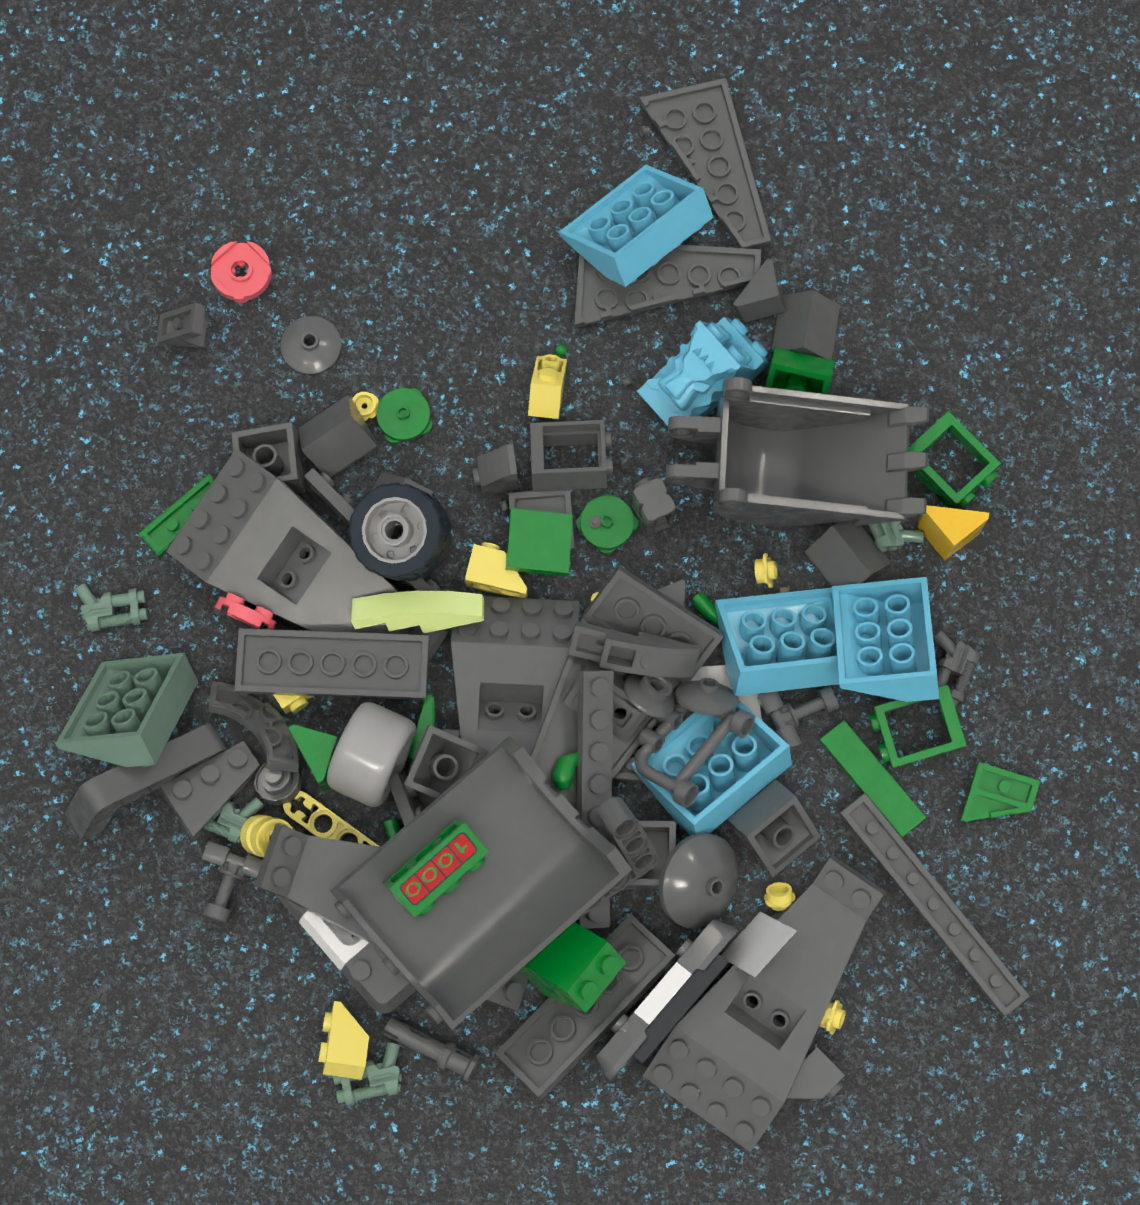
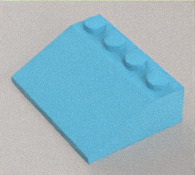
[559,165,713,287]
[832,577,939,702]
[715,587,839,696]
[631,700,792,836]

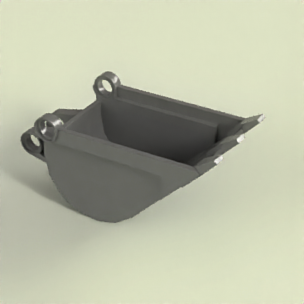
[665,377,929,527]

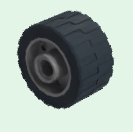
[348,483,452,582]

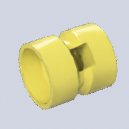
[240,815,293,858]

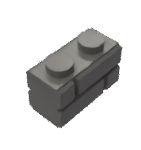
[632,477,676,537]

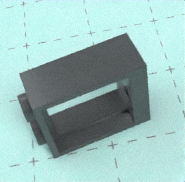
[530,420,613,491]

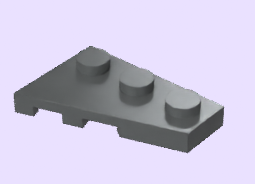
[160,741,260,842]

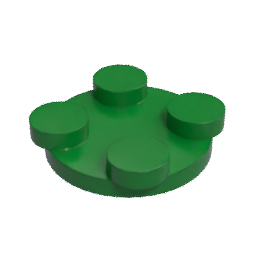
[376,388,432,445]
[576,493,638,555]

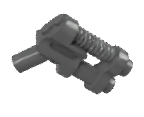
[933,631,980,709]

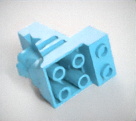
[637,317,771,426]

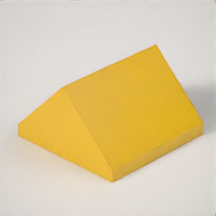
[917,505,989,561]

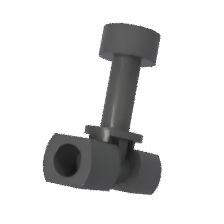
[757,686,839,752]
[202,841,263,923]

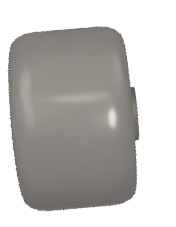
[326,702,416,807]

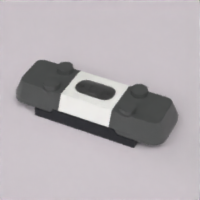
[275,894,416,1014]
[596,919,738,1082]

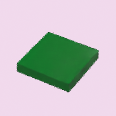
[505,508,573,577]

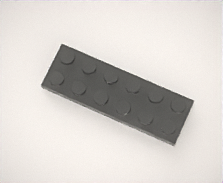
[234,628,430,700]
[495,914,678,1100]

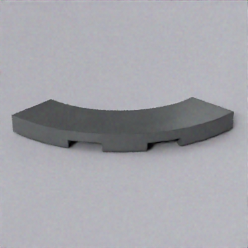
[208,681,299,772]

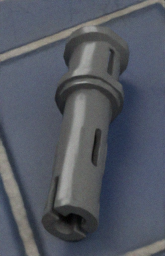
[383,1016,481,1082]

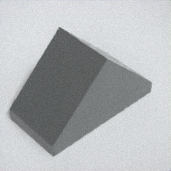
[733,258,786,323]

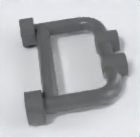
[635,703,755,808]

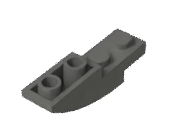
[568,621,700,678]

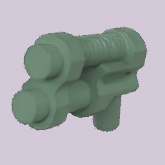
[868,521,924,552]
[75,583,148,632]
[203,797,264,844]
[333,1042,402,1106]

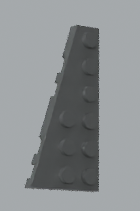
[639,78,771,249]
[574,245,761,329]

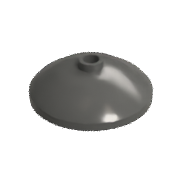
[659,833,739,929]

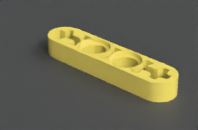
[283,791,380,847]

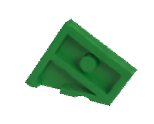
[960,762,1040,822]

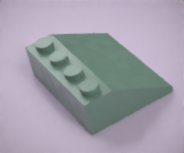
[55,653,198,767]

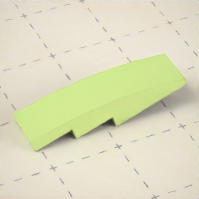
[351,591,484,634]

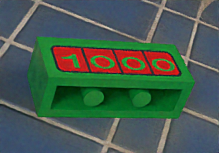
[383,818,489,918]

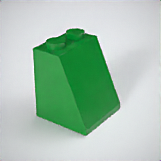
[520,922,626,1013]

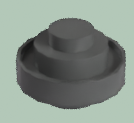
[254,763,303,805]

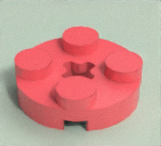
[211,241,272,304]
[214,592,277,630]

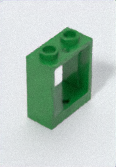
[908,411,1001,509]
[869,685,967,768]

